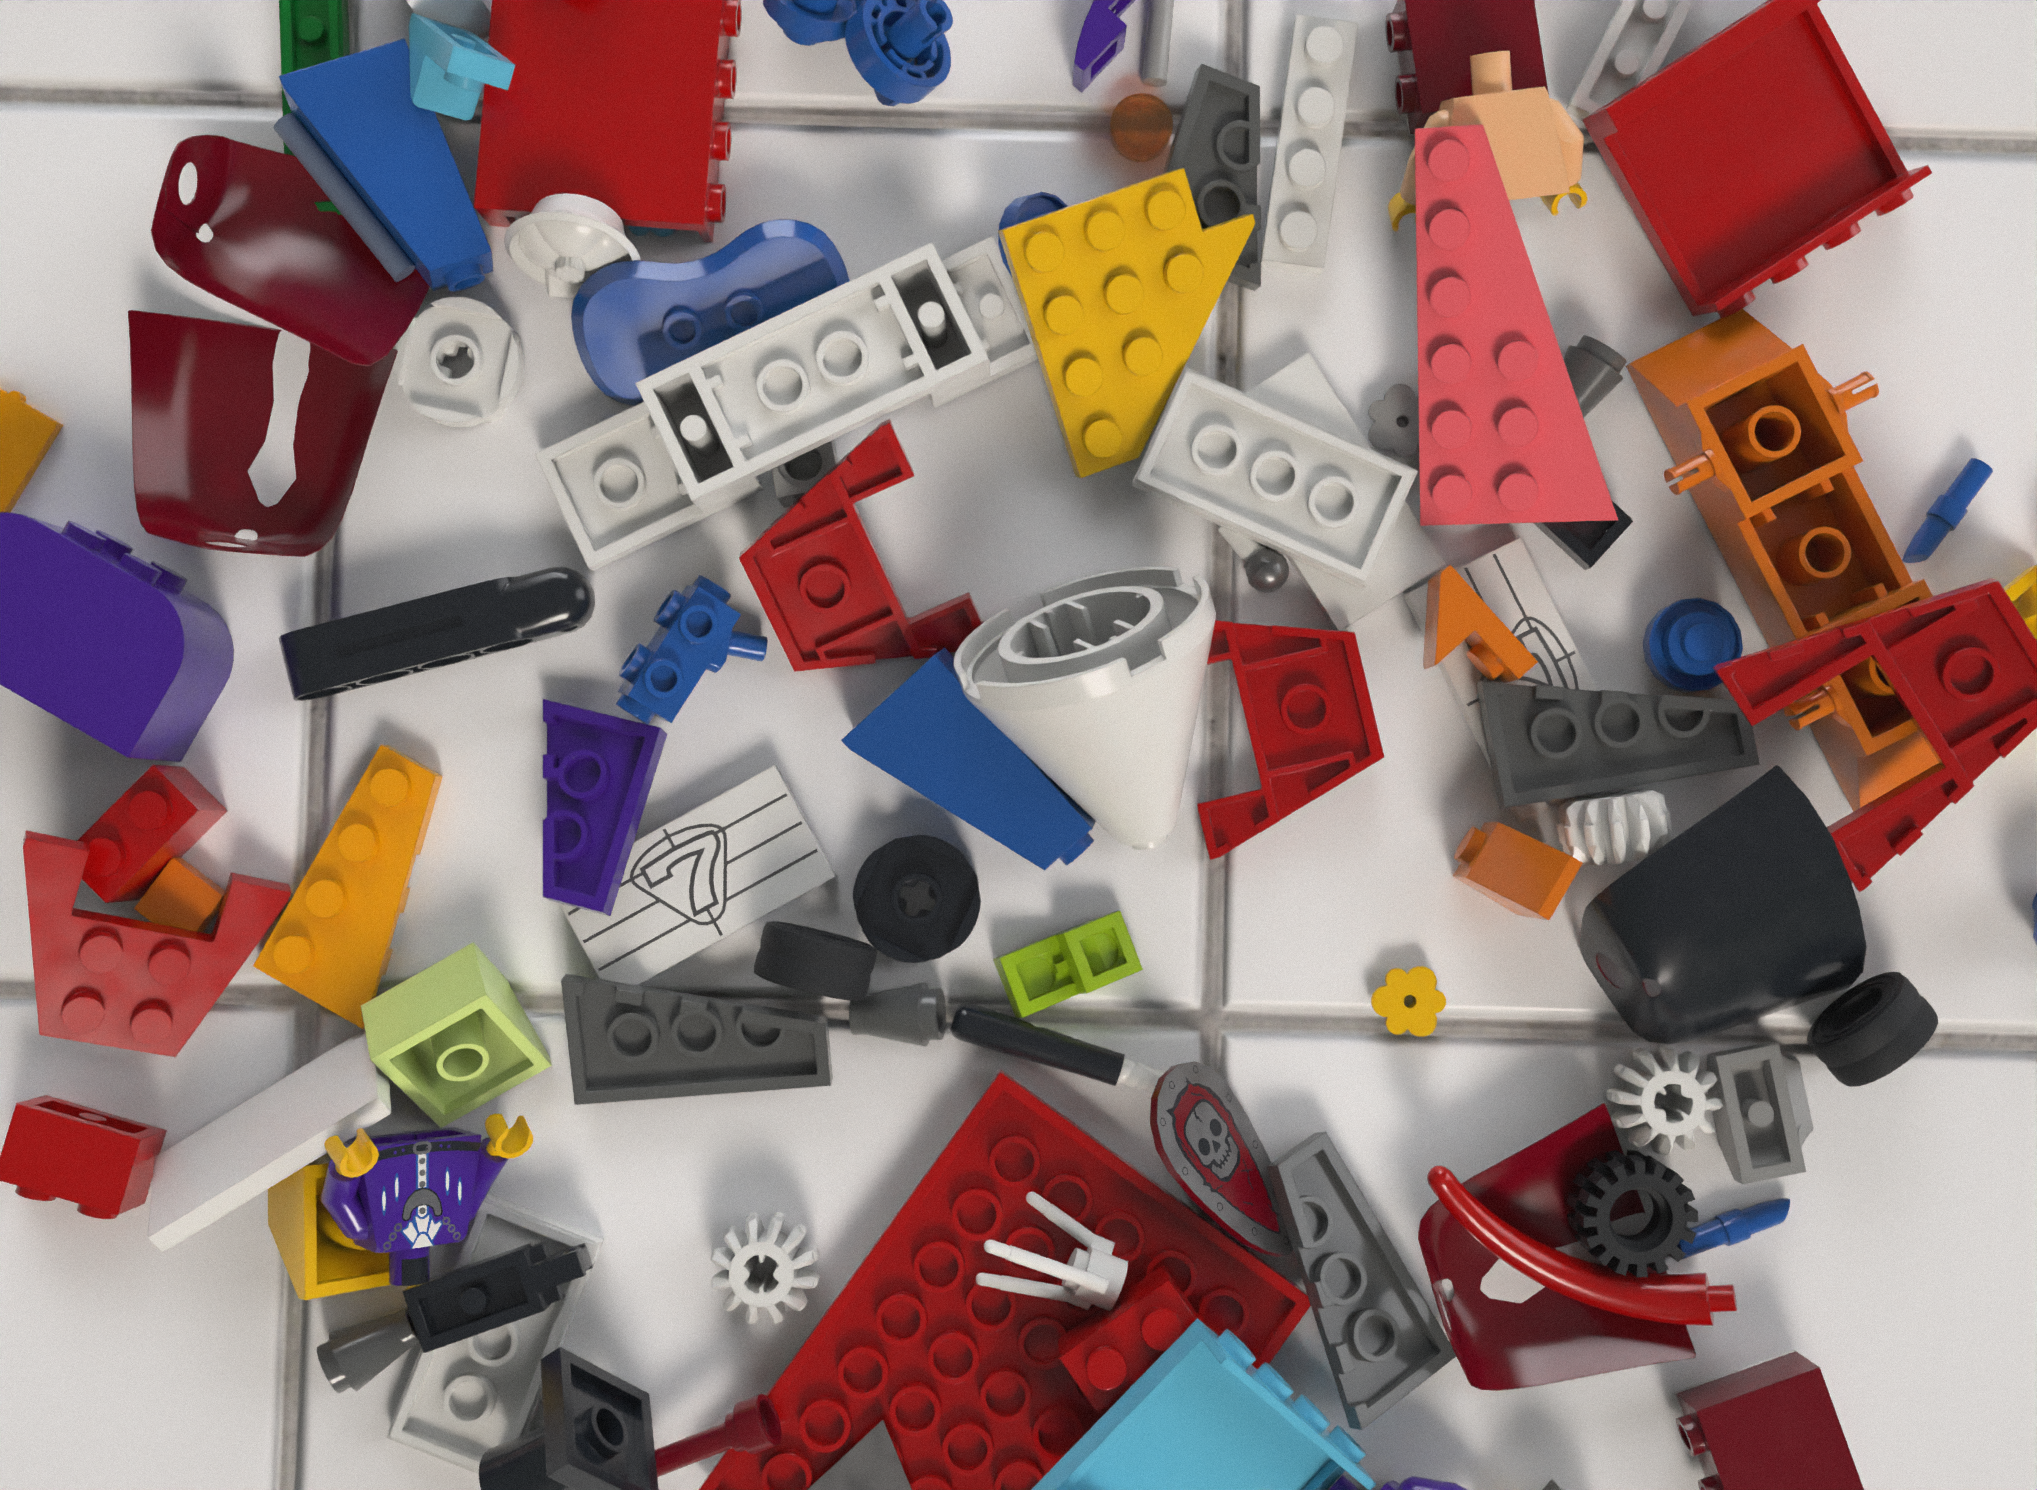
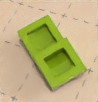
[993,910,1143,1018]

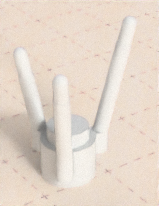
[976,1192,1128,1311]

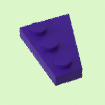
[543,699,667,916]

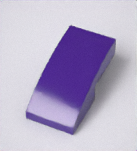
[1072,0,1135,93]

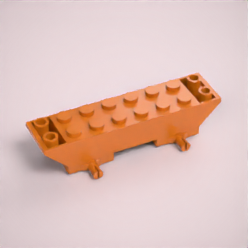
[1626,309,1939,812]

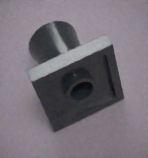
[479,1347,659,1490]

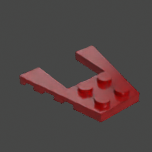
[1713,578,2037,892]

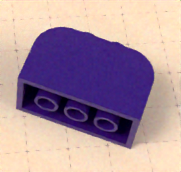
[0,512,234,762]

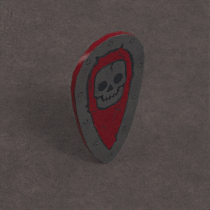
[1150,1061,1293,1257]

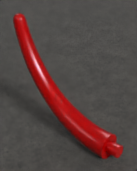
[1427,1166,1737,1326]

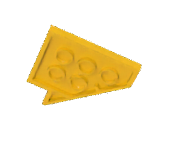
[998,168,1256,478]

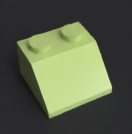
[361,942,552,1128]

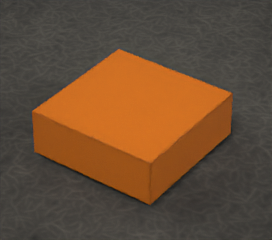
[134,857,225,932]

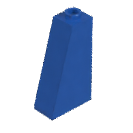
[279,38,493,292]
[841,647,1096,871]

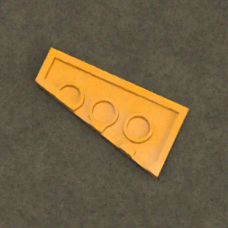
[253,744,443,1029]

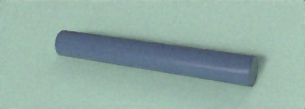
[273,113,416,282]

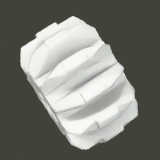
[1557,789,1672,866]
[1605,1043,1723,1156]
[710,1212,820,1324]

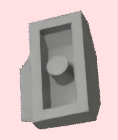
[1707,1042,1814,1184]

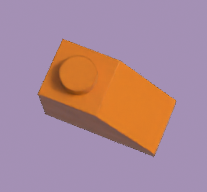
[1453,822,1583,920]

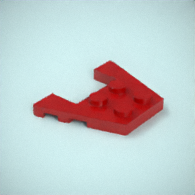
[739,419,983,672]
[1197,620,1384,860]
[23,830,291,1057]

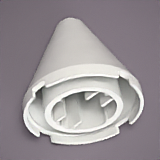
[954,566,1216,850]

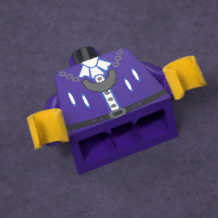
[321,1114,533,1286]

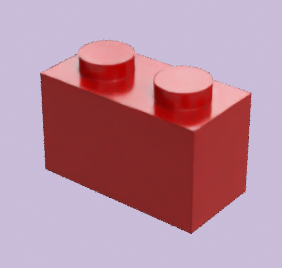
[77,764,228,903]
[0,1095,167,1219]
[1058,1264,1202,1413]

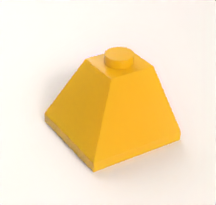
[268,1153,391,1300]

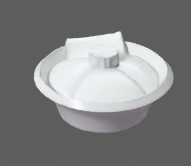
[504,193,641,297]

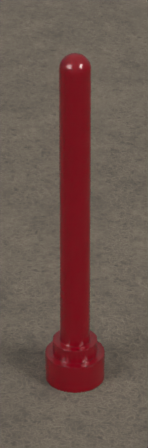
[655,1393,782,1478]

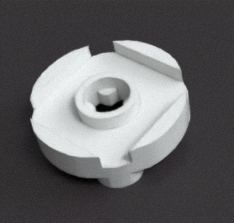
[392,297,524,427]

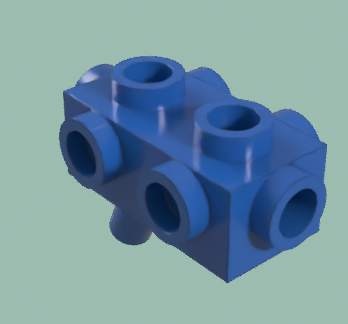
[616,575,768,725]

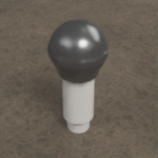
[1217,524,1289,593]

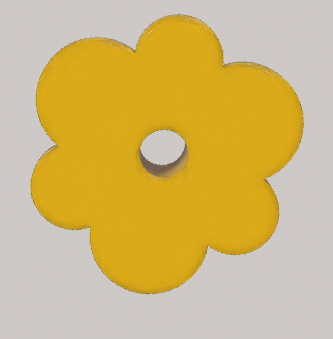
[1371,966,1446,1037]

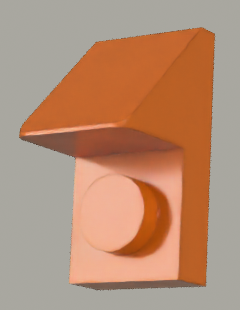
[1423,565,1538,684]

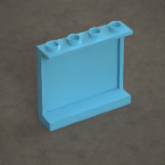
[1031,1318,1376,1490]

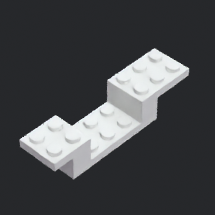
[535,236,1038,571]

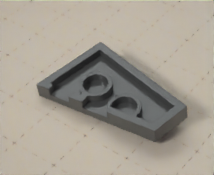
[1163,64,1261,291]

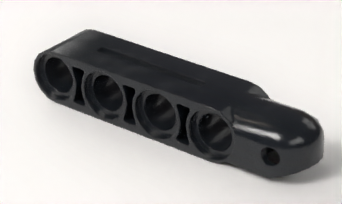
[278,567,595,701]

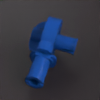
[845,0,953,107]

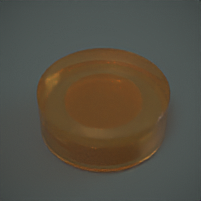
[1109,93,1173,162]

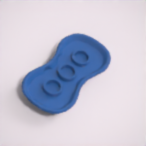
[571,219,850,406]

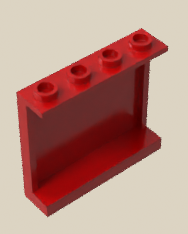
[474,0,742,243]
[1582,0,1932,318]

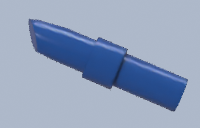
[1902,458,1993,563]
[1676,1198,1790,1259]

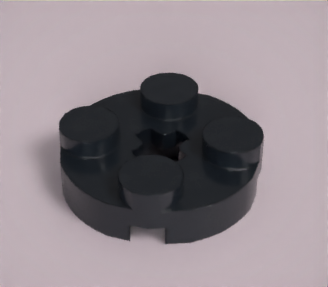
[853,835,981,963]

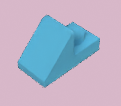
[409,13,515,121]

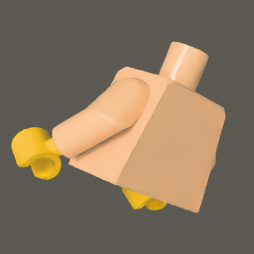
[1388,51,1588,232]

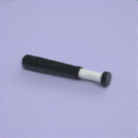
[951,1002,1165,1093]

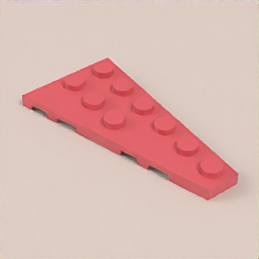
[1415,124,1618,526]

